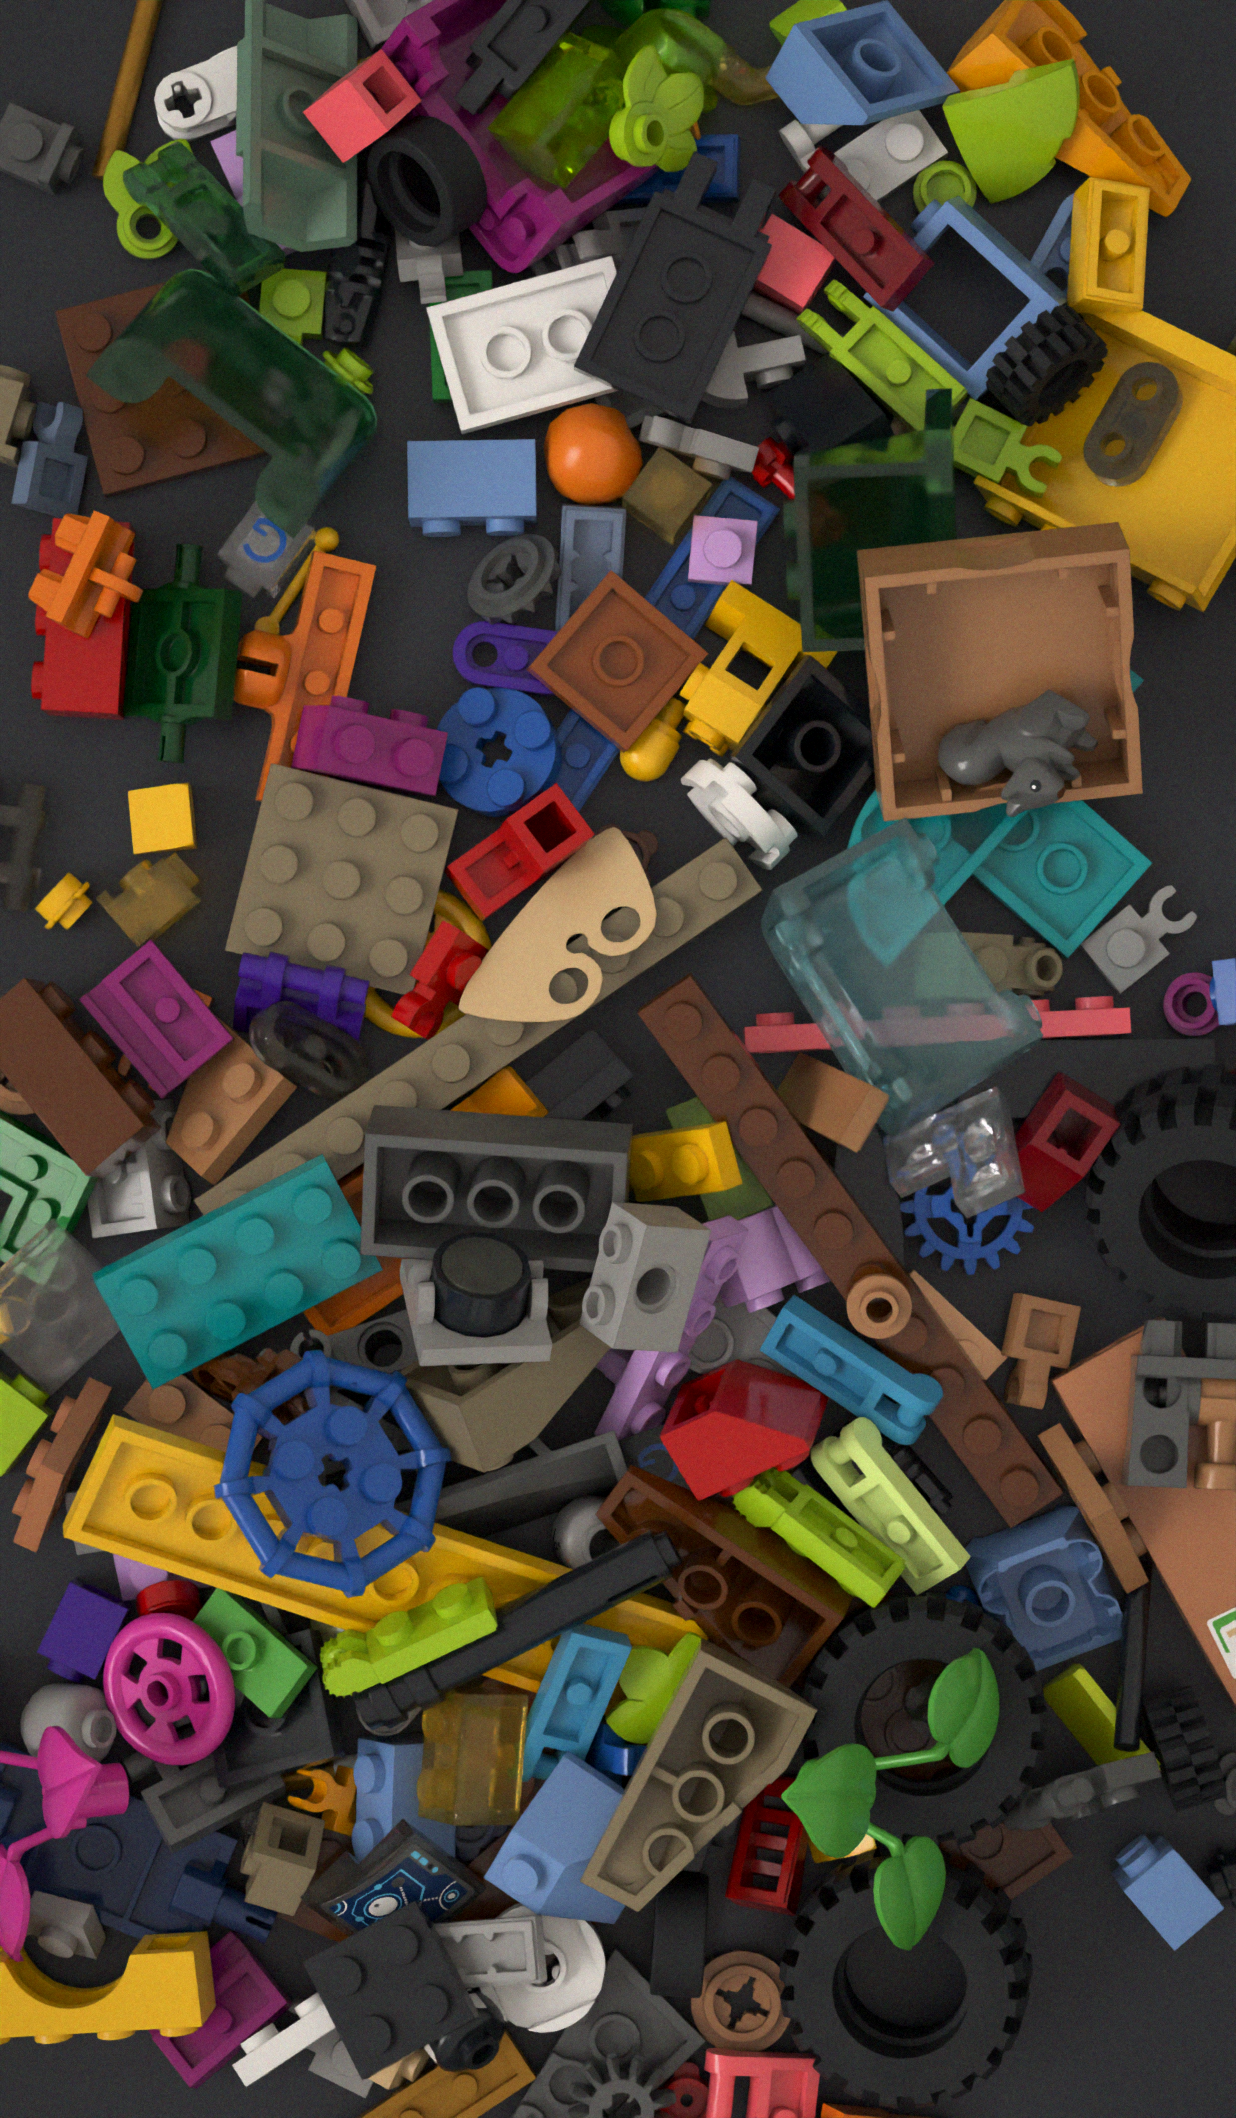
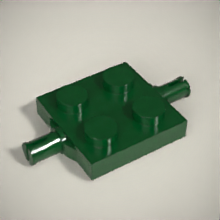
[123,544,243,764]

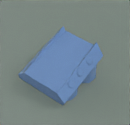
[965,1504,1123,1671]

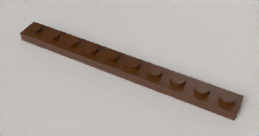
[637,972,1064,1528]

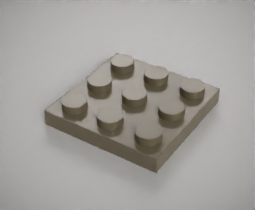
[225,763,459,995]

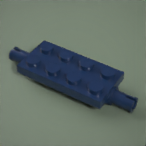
[0,1740,278,1945]

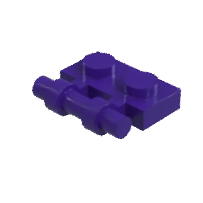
[233,952,370,1058]

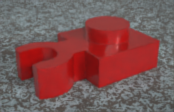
[391,920,489,1040]

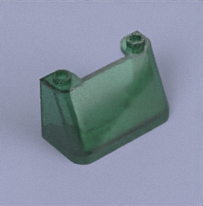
[85,269,377,539]

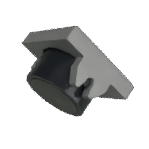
[399,1232,552,1366]

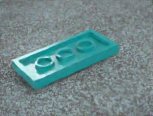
[92,1154,383,1389]

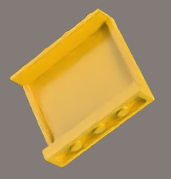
[973,310,1236,612]

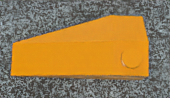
[946,0,1191,217]

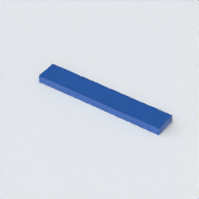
[552,476,780,812]

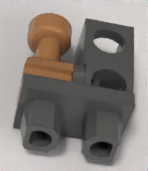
[1121,1320,1236,1491]

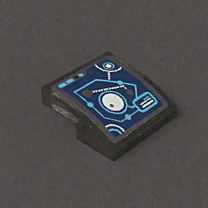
[300,1818,487,1936]

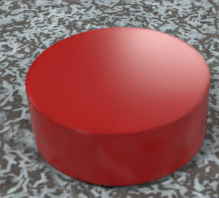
[136,1580,202,1621]

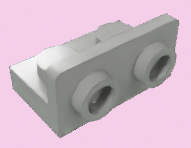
[87,1099,191,1238]

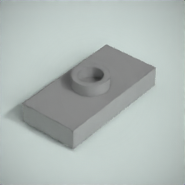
[433,1915,547,1988]

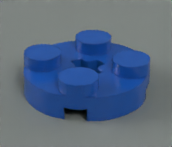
[436,687,562,817]

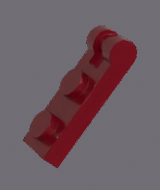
[778,145,935,312]

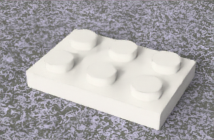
[426,256,618,434]

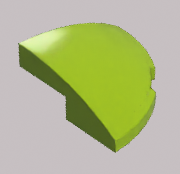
[942,59,1080,204]

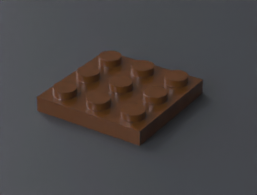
[55,262,290,498]

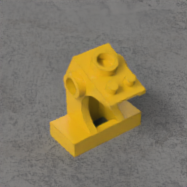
[679,580,839,757]

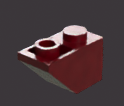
[988,1071,1120,1212]

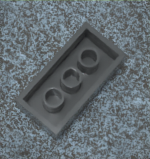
[360,1105,633,1272]

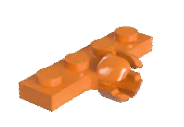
[233,551,377,802]

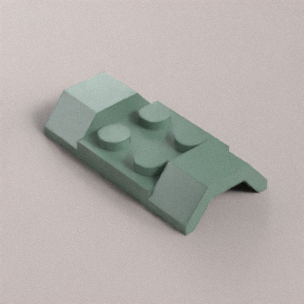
[236,0,358,252]

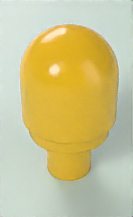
[620,697,686,782]

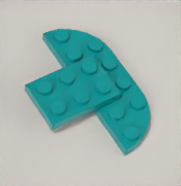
[845,669,1152,968]

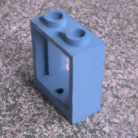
[863,196,1068,400]

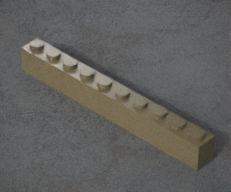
[194,837,762,1215]

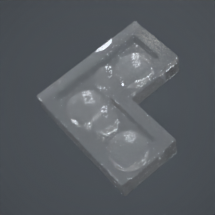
[883,1086,1025,1218]

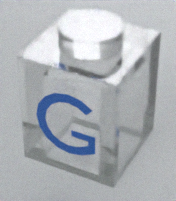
[217,492,317,599]

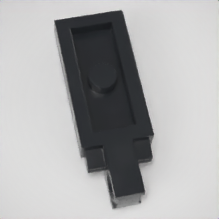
[454,0,595,115]

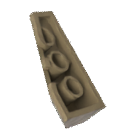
[400,1277,611,1473]
[580,1638,817,1912]

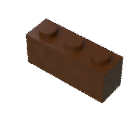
[0,978,162,1178]

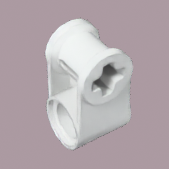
[154,46,237,142]

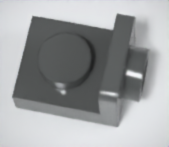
[0,103,85,196]

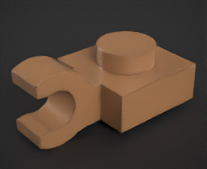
[1001,1293,1081,1410]

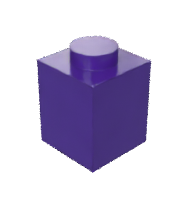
[37,1577,134,1683]

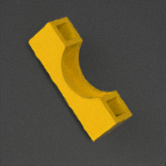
[0,1931,216,2045]

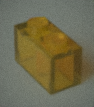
[417,1687,528,1826]

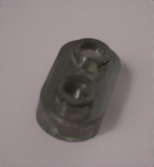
[1083,362,1183,487]
[249,1001,368,1100]

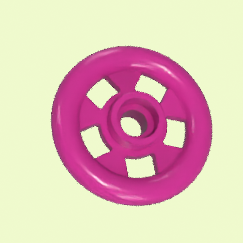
[103,1613,235,1765]

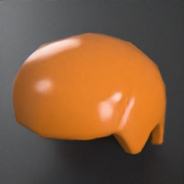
[543,403,643,505]

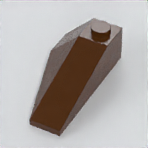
[595,1465,854,1688]

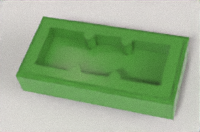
[193,1588,318,1719]

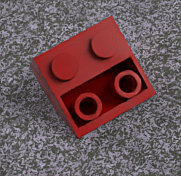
[659,1359,829,1501]

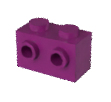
[291,695,448,796]

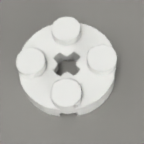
[681,758,798,870]
[479,1903,606,2033]

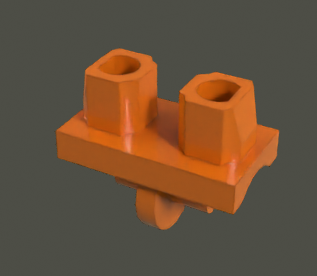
[28,510,143,639]

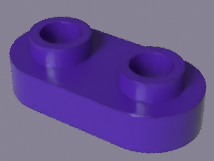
[453,621,558,696]

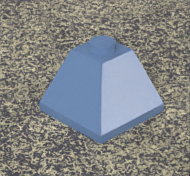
[765,0,961,125]
[484,1751,626,1924]

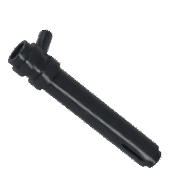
[352,1530,683,1730]

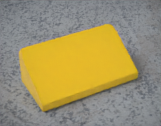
[1067,177,1150,313]

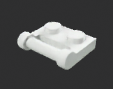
[779,110,948,203]

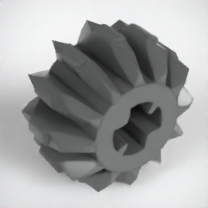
[567,2050,676,2118]

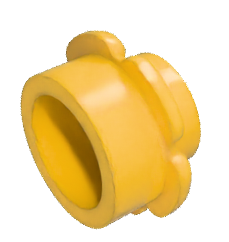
[35,872,93,930]

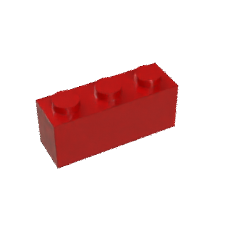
[31,518,136,720]

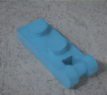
[760,1295,943,1445]
[504,1623,632,1782]

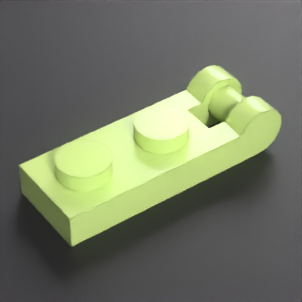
[811,1417,971,1596]

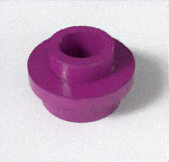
[1163,972,1220,1036]

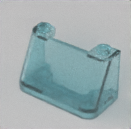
[761,817,1043,1137]

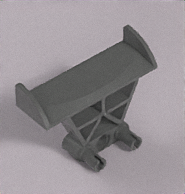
[260,1309,628,1636]

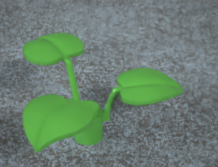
[781,1647,999,1951]

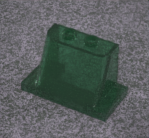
[783,388,957,652]

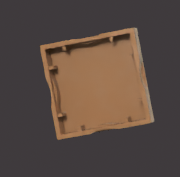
[857,522,1143,822]

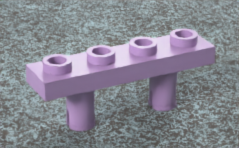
[594,1215,749,1444]

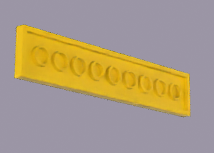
[63,1414,708,1716]

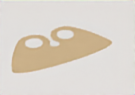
[459,827,657,1022]

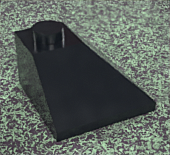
[730,655,874,837]

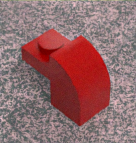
[444,783,595,922]

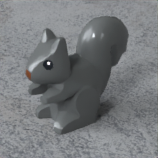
[937,689,1098,817]

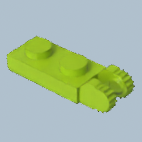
[796,279,968,443]
[732,1467,907,1609]
[320,1576,498,1698]

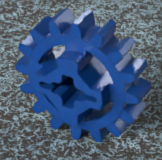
[900,1136,1034,1275]

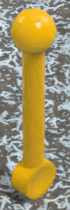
[255,527,339,635]

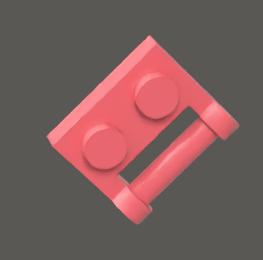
[704,2048,820,2118]

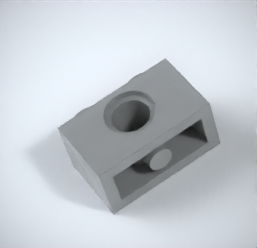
[579,1202,711,1353]

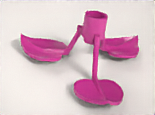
[0,1726,129,1962]

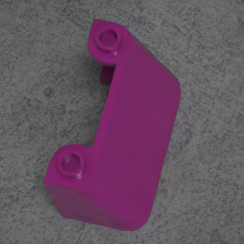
[381,0,660,273]

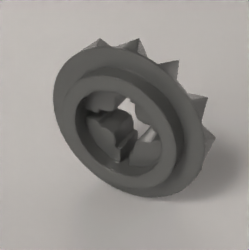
[467,534,562,625]

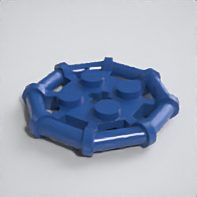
[214,1349,452,1598]

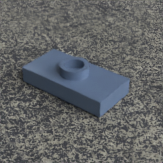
[555,503,627,632]

